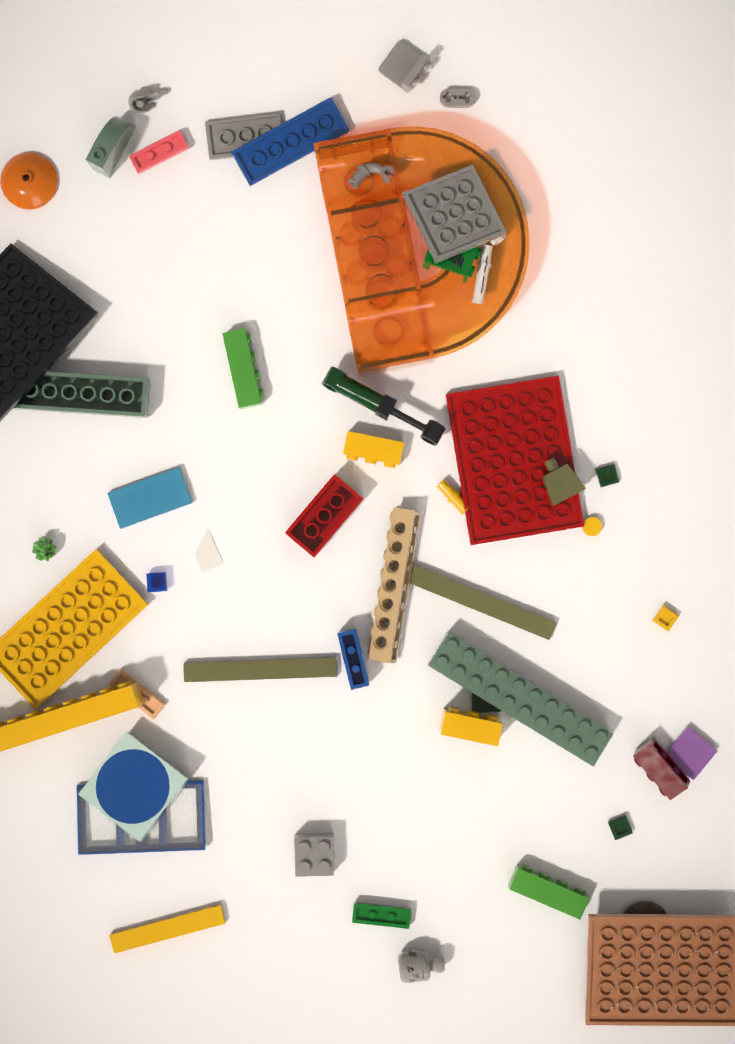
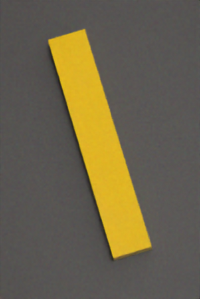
[109,904,226,954]

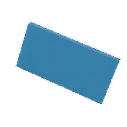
[107,467,193,529]

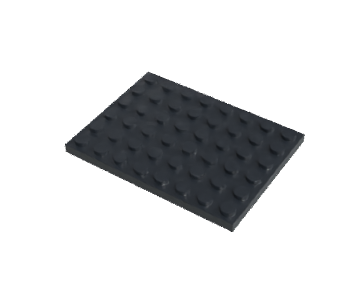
[0,243,99,422]

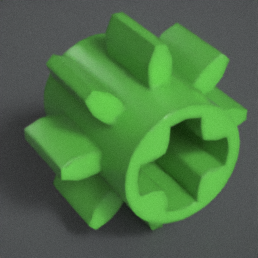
[31,537,56,561]

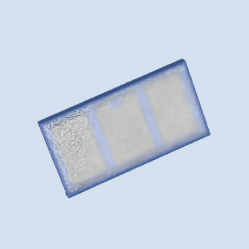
[76,780,206,855]

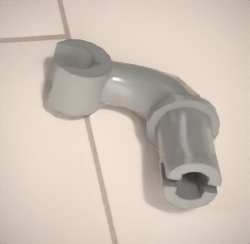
[348,162,395,189]

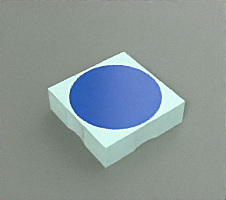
[78,732,189,842]

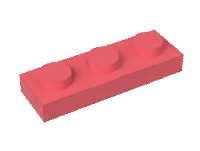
[129,130,189,175]

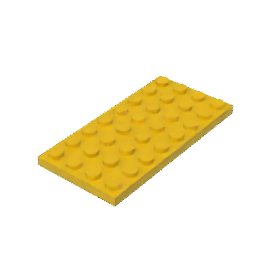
[0,549,149,710]

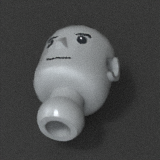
[398,949,445,983]

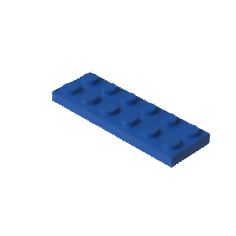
[231,97,350,187]

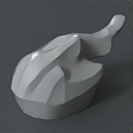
[128,88,169,113]

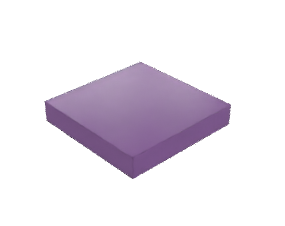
[666,726,718,780]

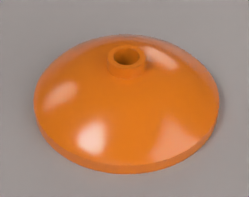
[0,152,58,210]

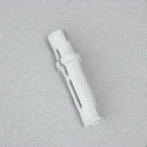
[472,244,493,304]

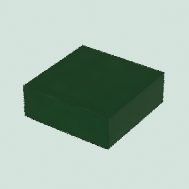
[595,464,619,488]
[607,815,633,840]

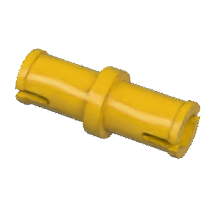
[436,479,470,515]

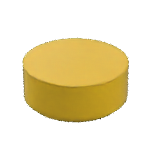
[582,517,602,536]

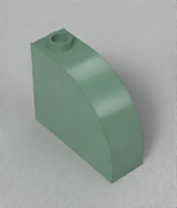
[85,116,136,178]

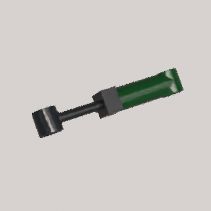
[321,366,446,446]

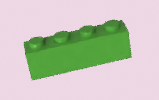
[222,328,265,410]
[508,864,589,920]

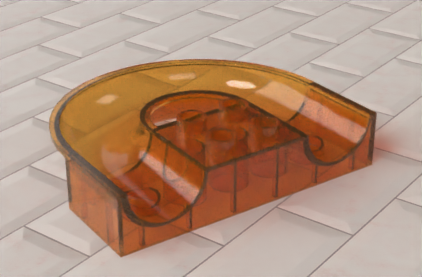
[314,126,529,377]

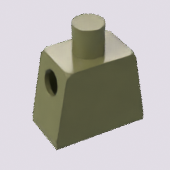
[542,458,586,506]

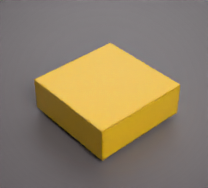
[652,605,679,632]

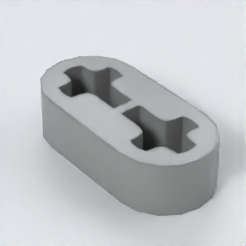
[439,88,476,108]

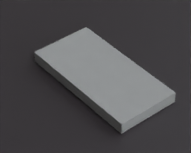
[205,112,282,161]

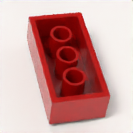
[285,474,364,558]

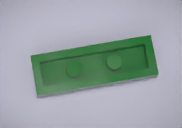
[352,902,411,929]

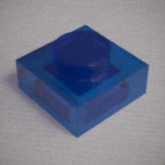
[146,572,168,593]

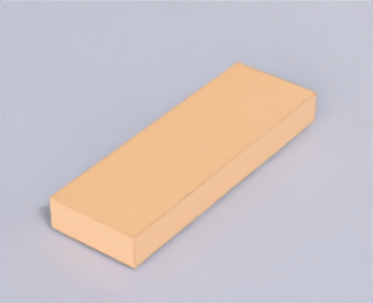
[109,669,166,720]

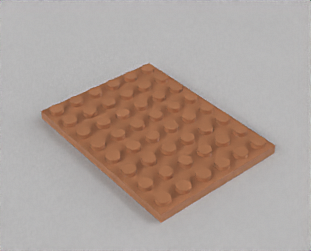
[585,914,735,1026]

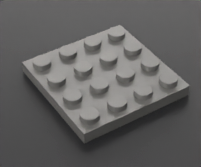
[402,165,507,264]

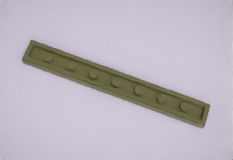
[410,565,556,640]
[183,657,337,682]

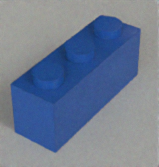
[337,628,370,690]

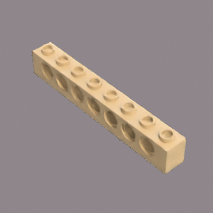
[367,507,421,663]

